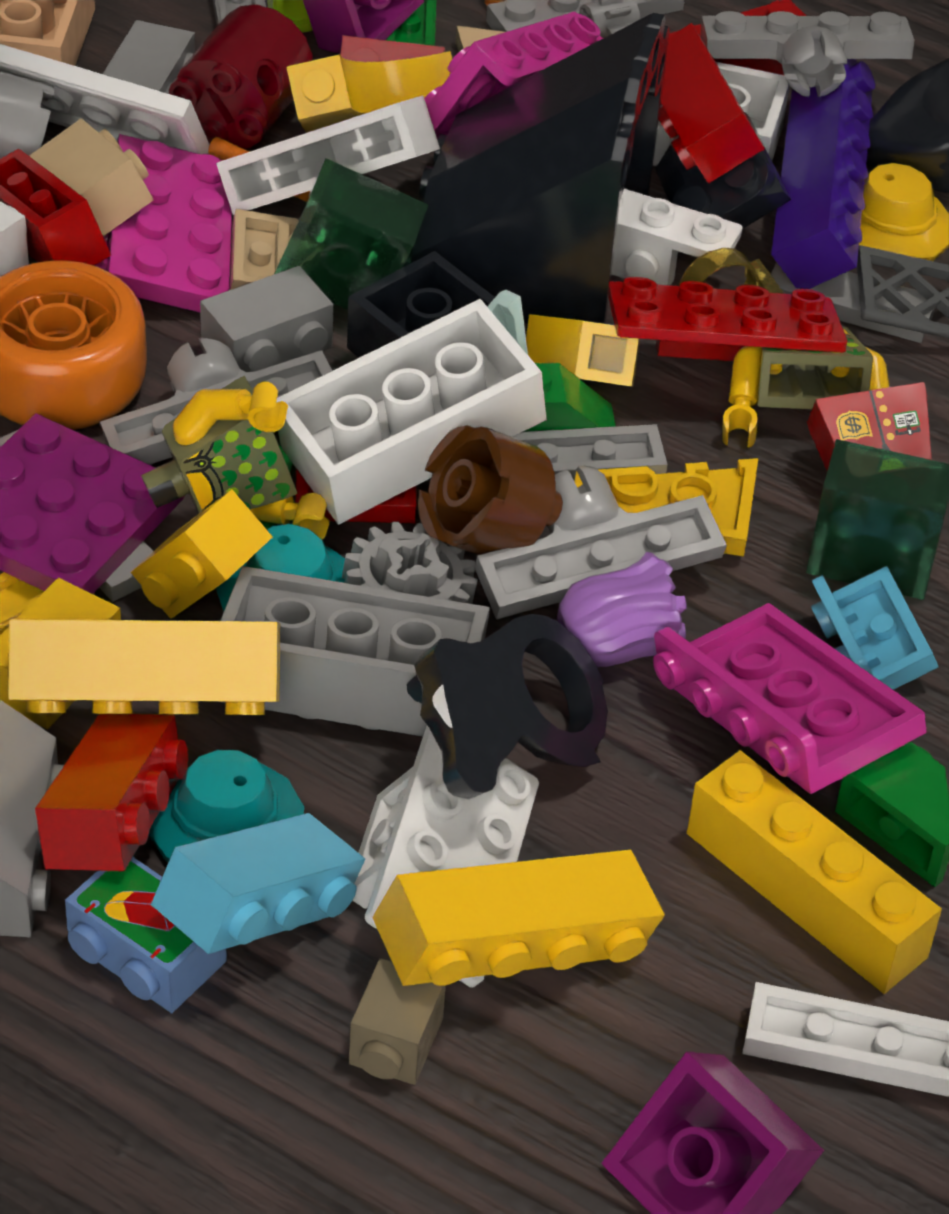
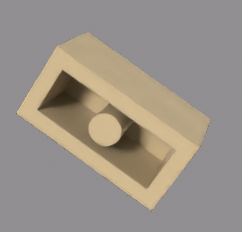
[29,118,154,237]

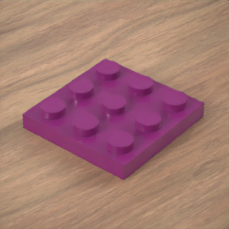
[0,413,185,594]

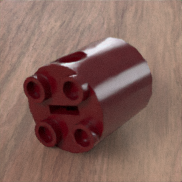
[169,4,313,149]

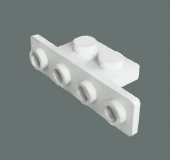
[611,189,742,285]

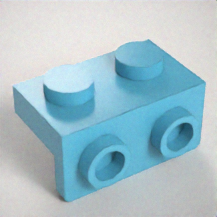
[811,566,939,690]

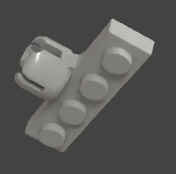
[700,11,915,97]
[100,338,332,465]
[475,465,727,620]

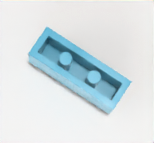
[151,813,365,954]

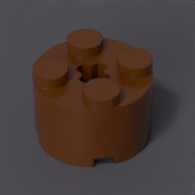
[418,425,563,555]

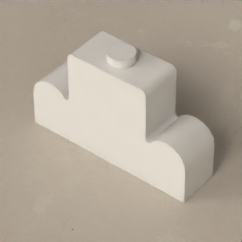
[216,96,440,215]

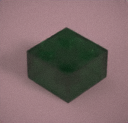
[274,158,428,310]
[806,439,949,600]

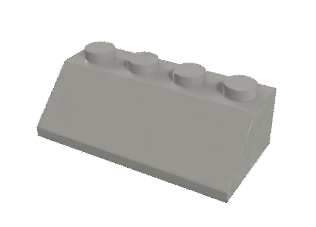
[217,566,490,737]

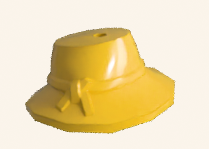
[859,163,949,261]

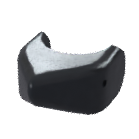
[866,58,949,193]

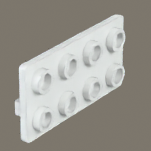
[352,726,539,988]

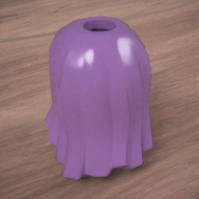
[557,552,687,667]

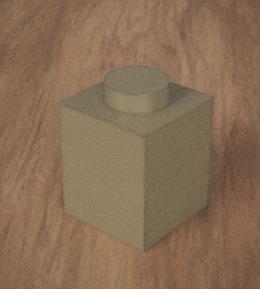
[349,958,446,1085]

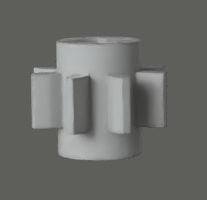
[579,0,640,38]

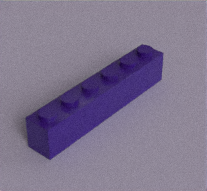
[771,59,876,289]

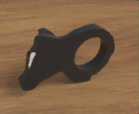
[407,614,608,799]

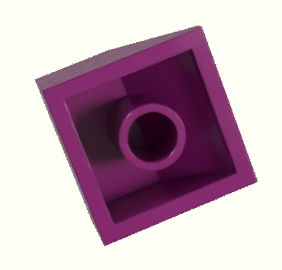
[601,1052,825,1214]

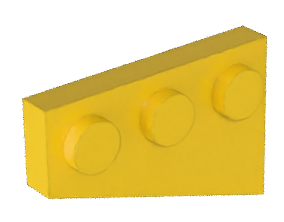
[574,458,758,557]

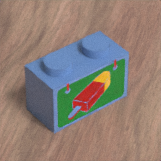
[65,857,227,1014]

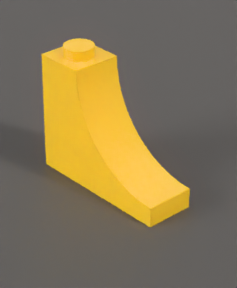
[286,51,452,133]

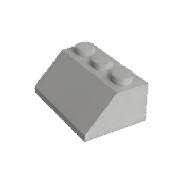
[0,700,64,938]

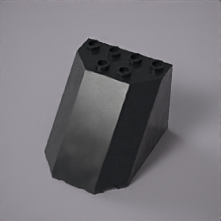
[403,13,670,324]

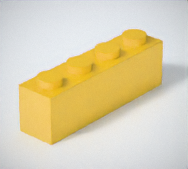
[8,619,280,715]
[686,750,942,994]
[372,850,665,986]

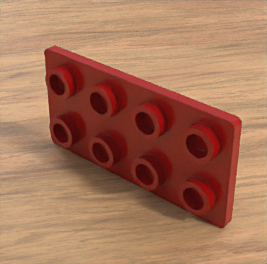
[607,277,848,361]

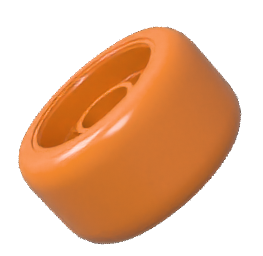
[0,261,147,430]

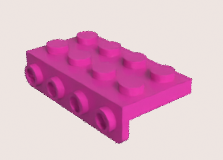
[424,11,603,139]
[95,134,232,312]
[653,603,926,794]

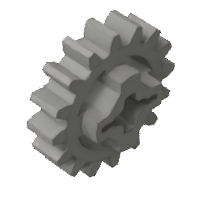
[342,522,478,604]

